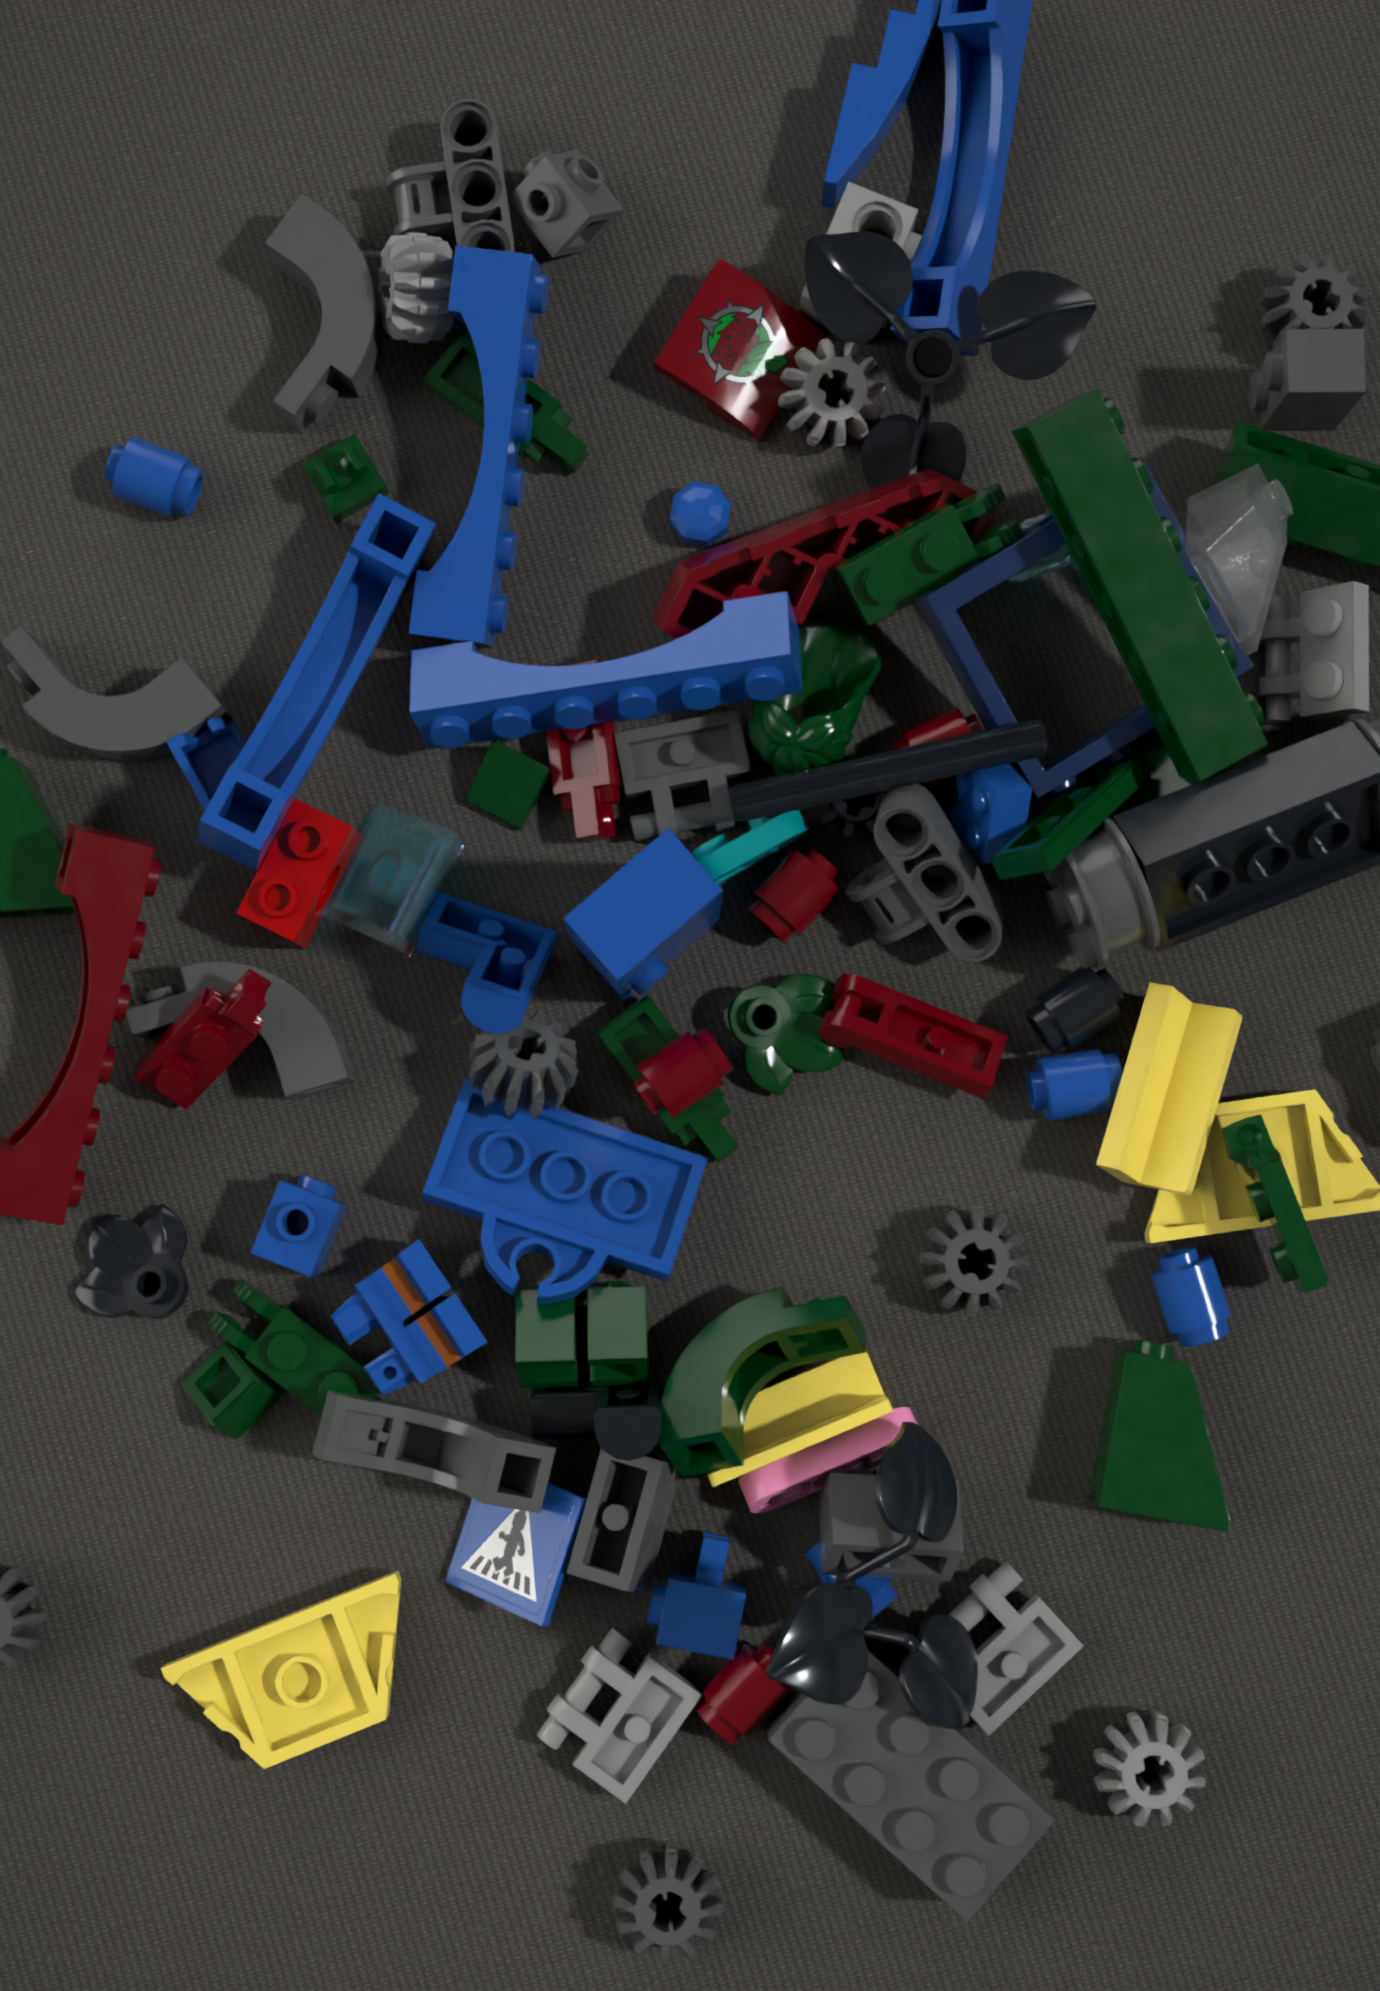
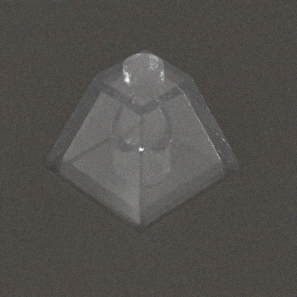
[1185,463,1293,656]

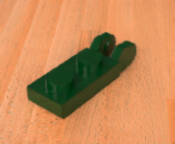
[836,484,1024,626]
[207,1279,379,1416]

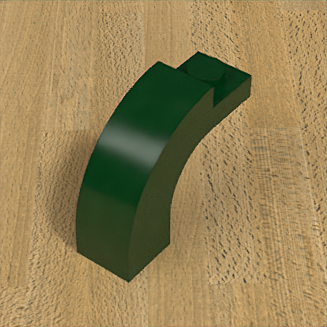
[659,1286,866,1477]

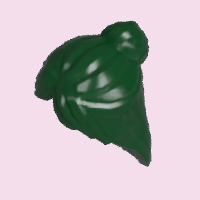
[748,612,881,777]

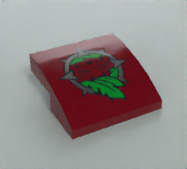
[654,258,825,441]

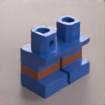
[330,1239,487,1396]

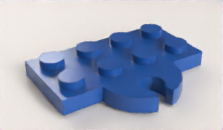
[422,1077,708,1304]

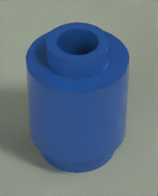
[105,437,204,518]
[1026,1048,1123,1121]
[1150,1247,1231,1347]

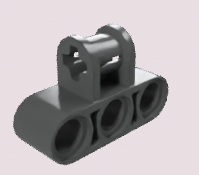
[386,99,516,252]
[845,784,1005,962]

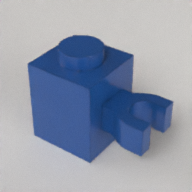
[646,1531,746,1660]

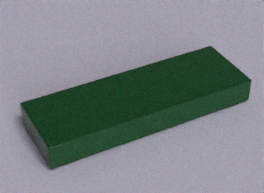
[991,760,1146,880]

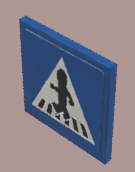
[445,1483,587,1627]

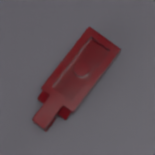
[546,659,621,842]
[132,969,271,1109]

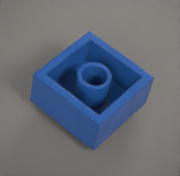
[951,764,1032,864]

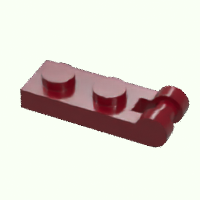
[819,974,1008,1099]

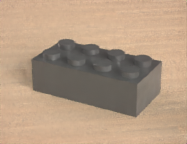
[766,1639,1055,1922]

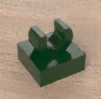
[301,433,389,524]

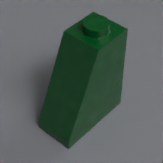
[0,748,75,918]
[1088,1339,1230,1533]

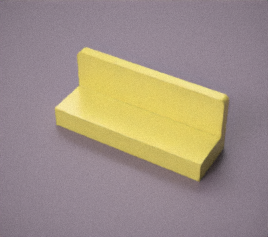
[1096,982,1242,1195]
[707,1351,894,1487]

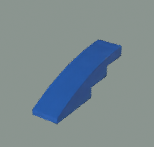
[821,0,942,208]

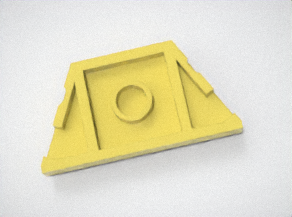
[1144,1089,1380,1243]
[161,1570,402,1769]

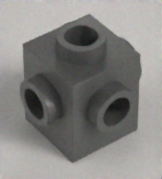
[508,150,624,258]

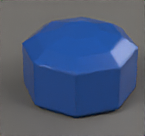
[670,481,731,548]

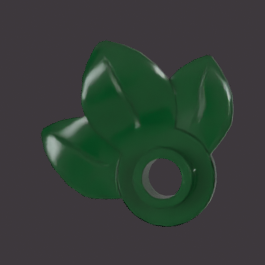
[728,974,843,1096]

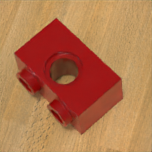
[236,798,362,949]

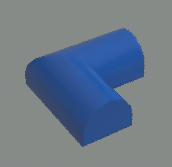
[417,893,559,1034]

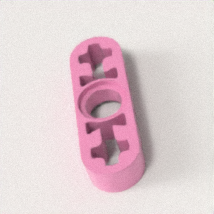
[738,1407,918,1513]

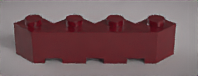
[651,468,1000,638]

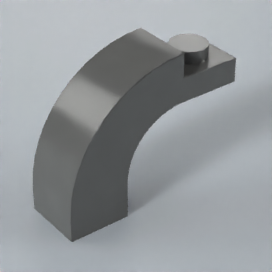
[265,193,382,434]
[1,626,232,762]
[126,961,355,1099]
[312,1390,556,1513]

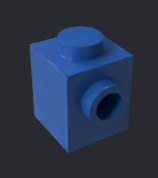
[250,1173,348,1277]

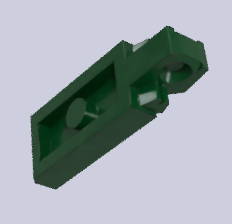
[423,331,589,474]
[596,994,739,1163]
[1222,1114,1329,1293]

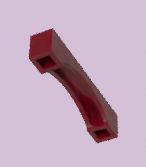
[0,823,161,1225]

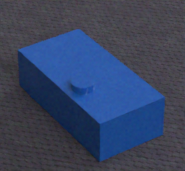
[563,828,723,1003]

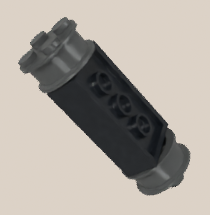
[1044,717,1380,970]

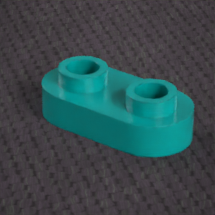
[692,810,810,885]

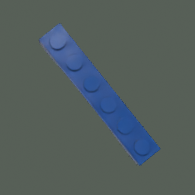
[890,0,1032,356]
[409,245,549,647]
[198,494,436,871]
[409,591,803,749]

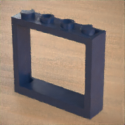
[914,464,1254,800]

